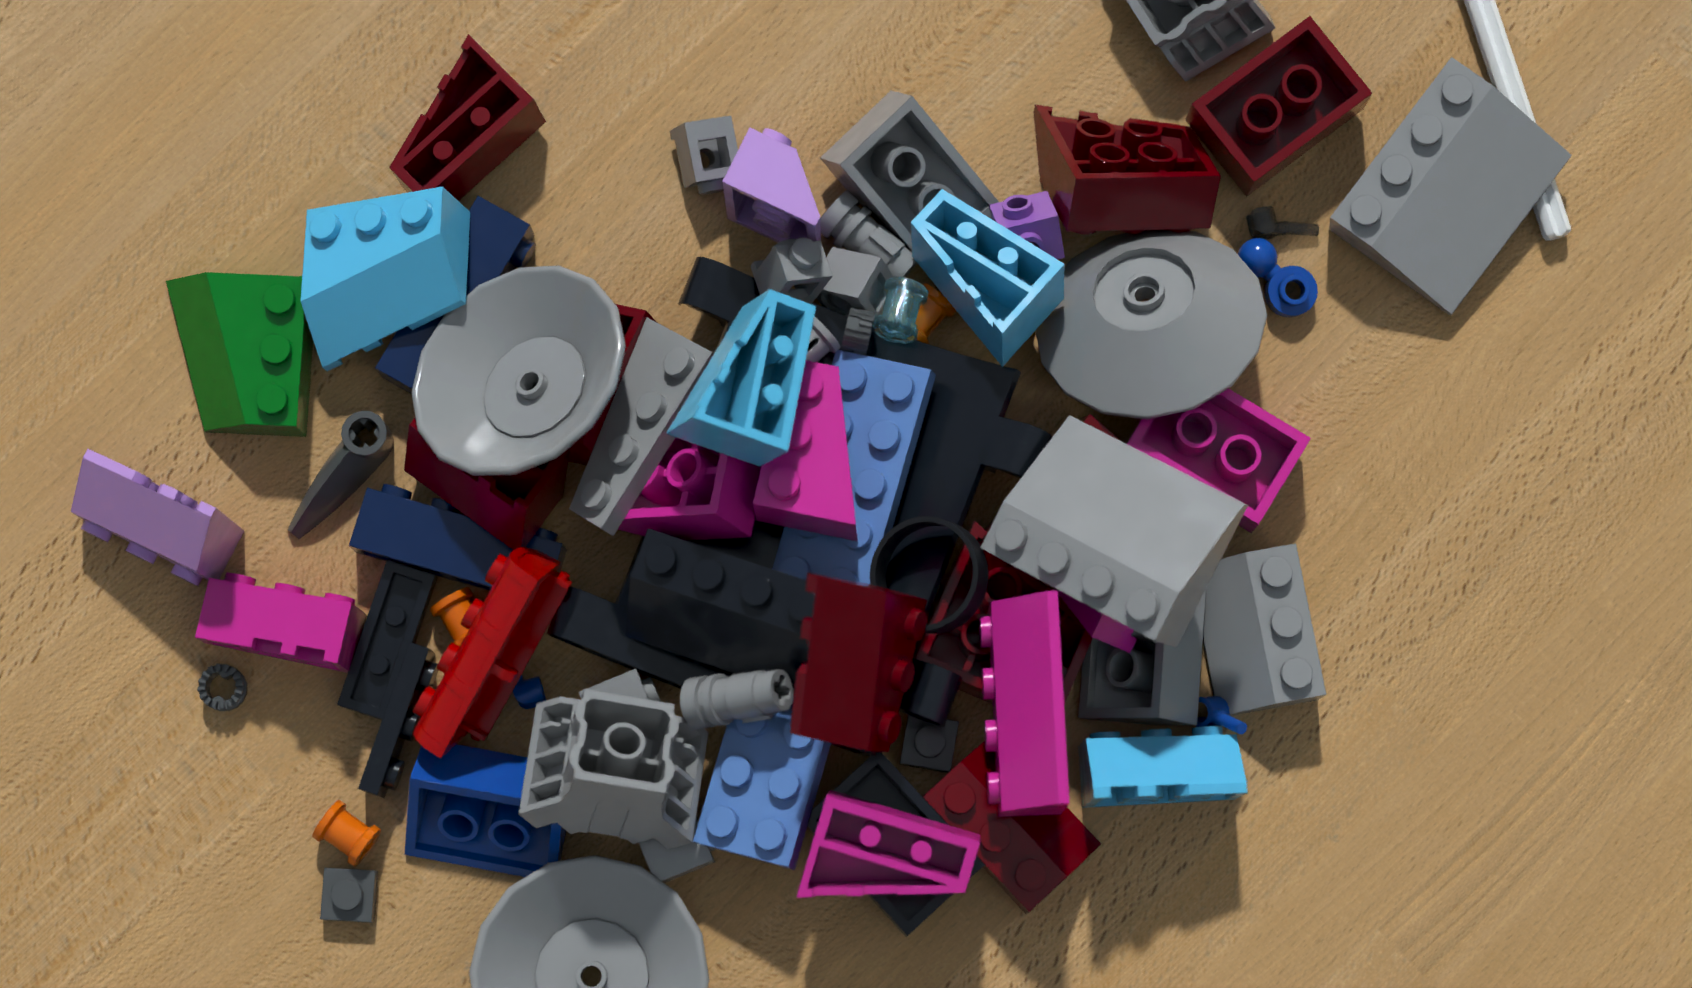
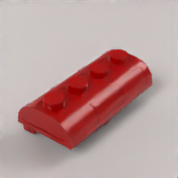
[413,547,572,759]

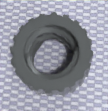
[841,307,875,355]

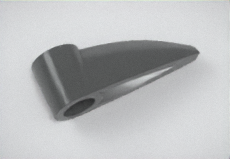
[288,411,394,539]

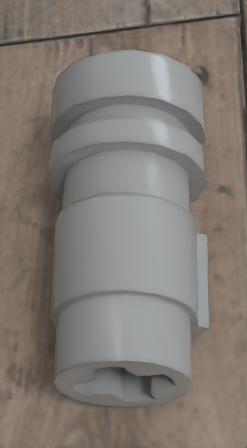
[820,190,917,285]
[680,669,793,729]

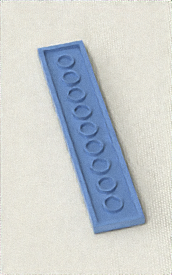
[693,350,936,870]

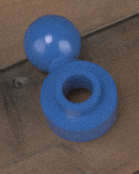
[1238,238,1318,317]

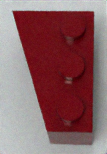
[404,418,570,550]

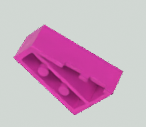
[195,572,366,673]
[796,789,980,898]

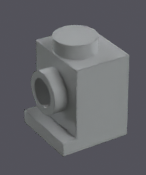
[670,115,738,195]
[750,238,833,304]

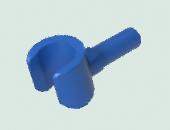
[513,674,546,709]
[1195,696,1247,735]

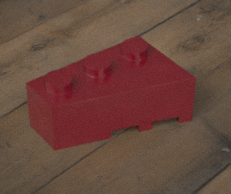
[389,34,546,201]

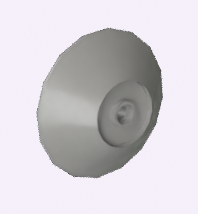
[1035,229,1267,419]
[411,266,626,476]
[469,855,710,988]

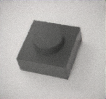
[900,715,959,773]
[320,868,378,923]

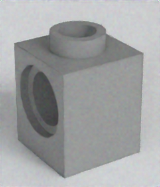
[816,247,900,327]

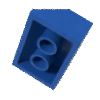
[405,744,566,877]

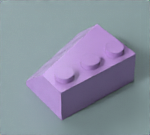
[71,449,244,586]

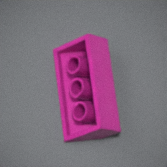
[979,591,1070,817]

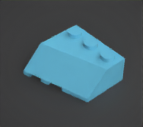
[300,187,470,371]
[1078,726,1247,808]

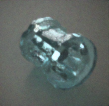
[873,277,929,344]

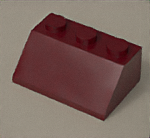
[923,741,1101,914]

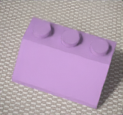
[722,127,821,243]

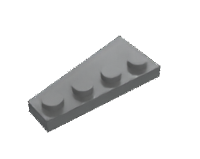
[569,317,714,536]

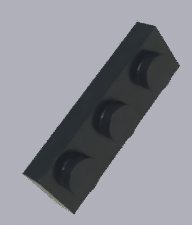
[337,560,438,720]
[358,642,438,798]

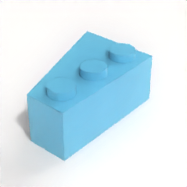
[911,189,1065,367]
[666,289,816,467]

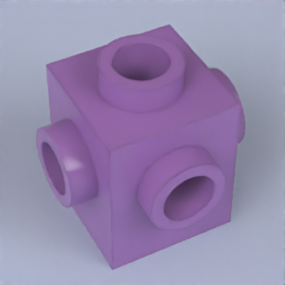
[989,191,1065,260]

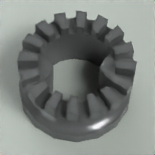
[198,664,247,711]

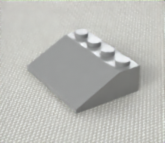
[1329,57,1572,316]
[980,415,1248,647]

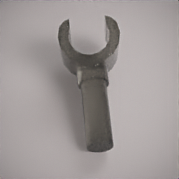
[1246,206,1319,240]

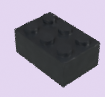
[807,752,984,937]

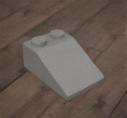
[820,90,999,252]

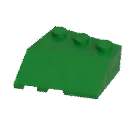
[166,272,313,437]

